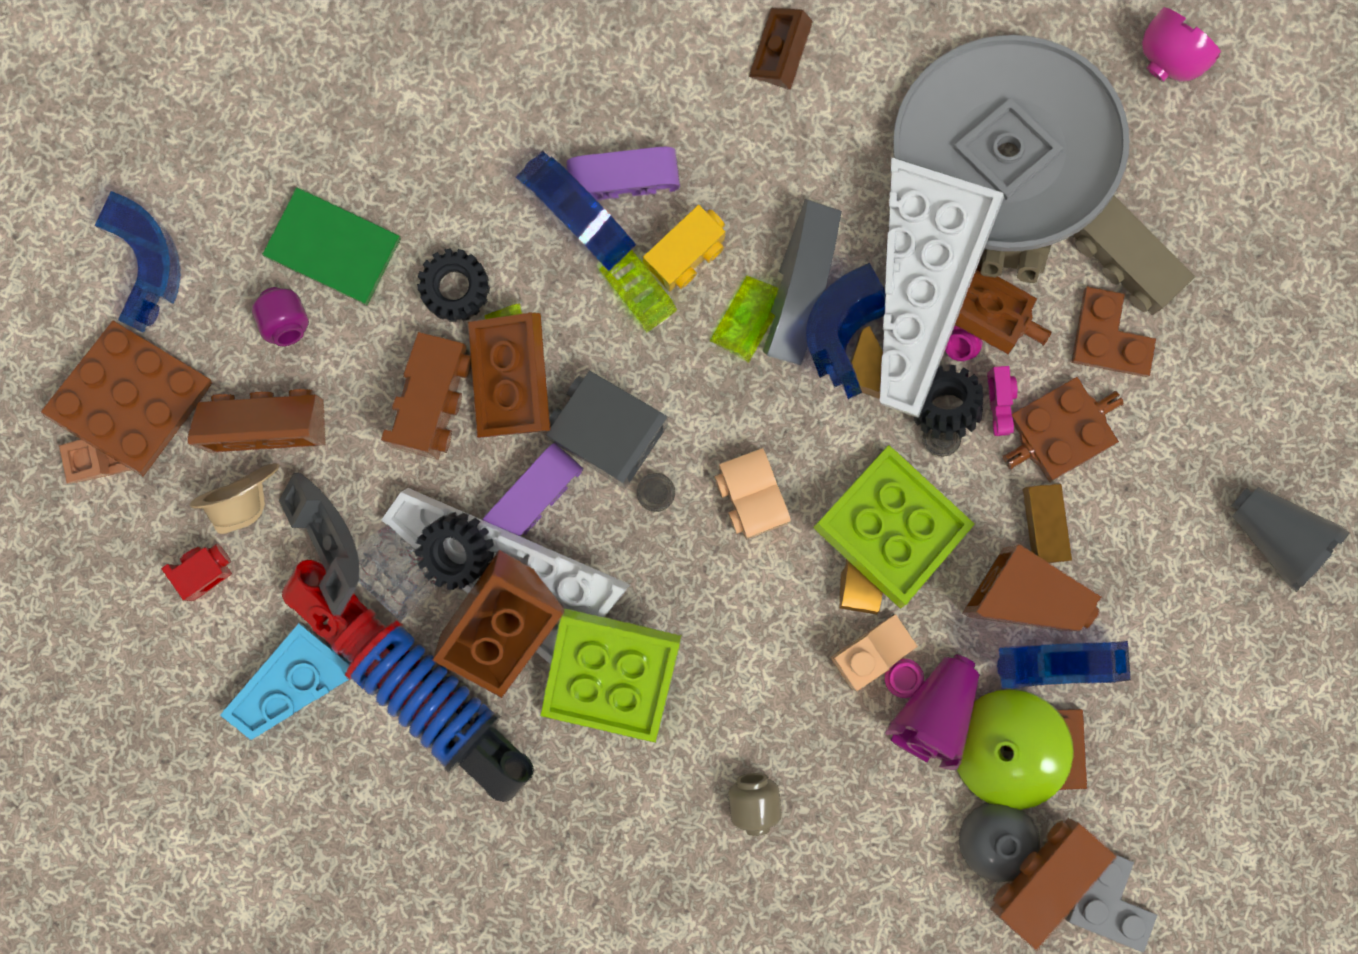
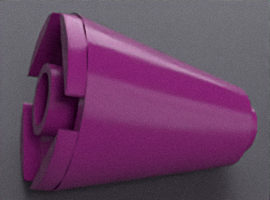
[885,654,980,770]

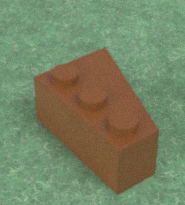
[381,332,471,460]

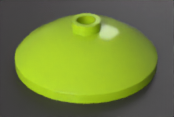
[957,689,1074,810]

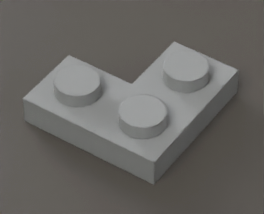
[1066,854,1158,953]

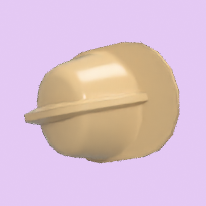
[189,463,280,534]

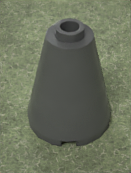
[1231,487,1350,592]

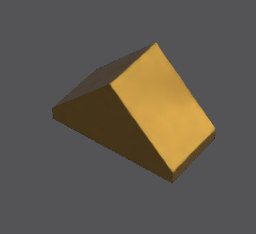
[842,326,883,399]

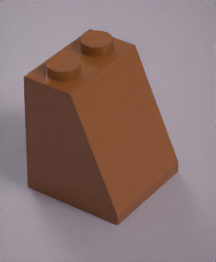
[962,544,1102,631]

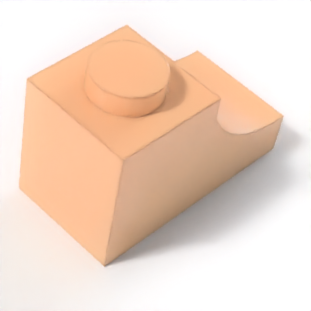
[830,614,918,692]

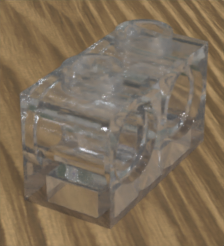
[357,524,438,622]

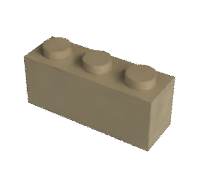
[1073,195,1195,315]

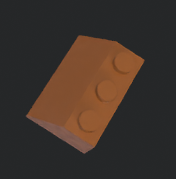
[187,389,326,453]
[432,550,564,698]
[990,817,1117,951]

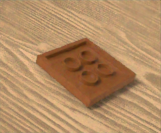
[41,320,212,477]

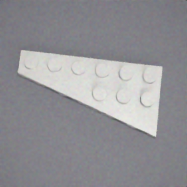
[880,157,1004,418]
[381,488,630,664]

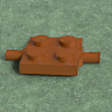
[955,265,1052,355]
[1002,377,1124,482]

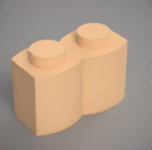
[714,448,791,540]

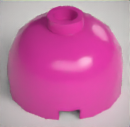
[1142,7,1221,82]

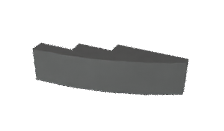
[762,199,842,365]

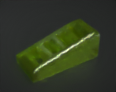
[599,246,677,333]

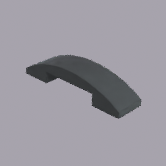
[279,473,360,615]

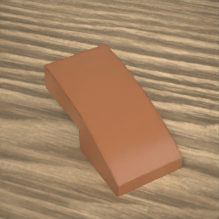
[59,439,131,484]

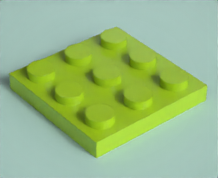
[813,445,975,609]
[540,608,682,743]

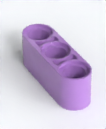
[566,147,680,203]
[482,443,584,536]

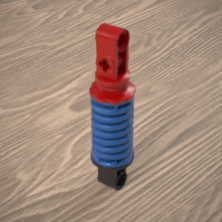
[282,560,534,802]

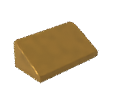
[1023,484,1072,563]

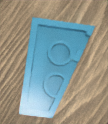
[220,622,351,740]

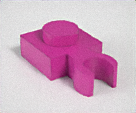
[987,366,1018,436]

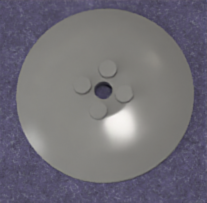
[893,35,1130,251]

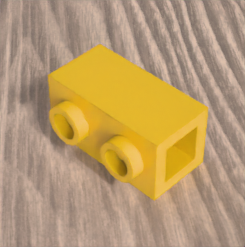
[643,204,726,292]

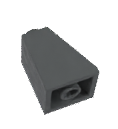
[546,370,668,490]

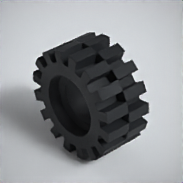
[417,248,490,322]
[914,365,984,440]
[415,512,494,590]

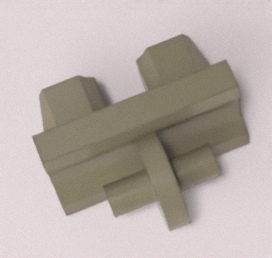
[978,245,1051,283]

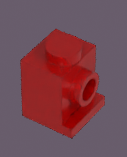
[161,544,232,601]

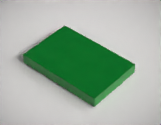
[262,187,401,306]

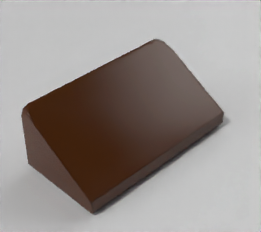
[748,8,813,90]

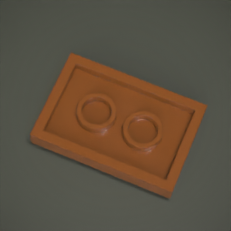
[468,312,550,438]

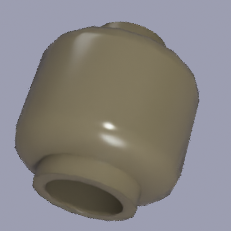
[728,773,782,836]

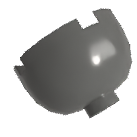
[959,802,1040,882]

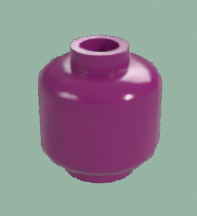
[251,287,309,347]

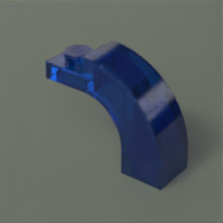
[516,150,636,271]
[94,191,181,333]
[806,263,886,399]
[997,641,1131,688]

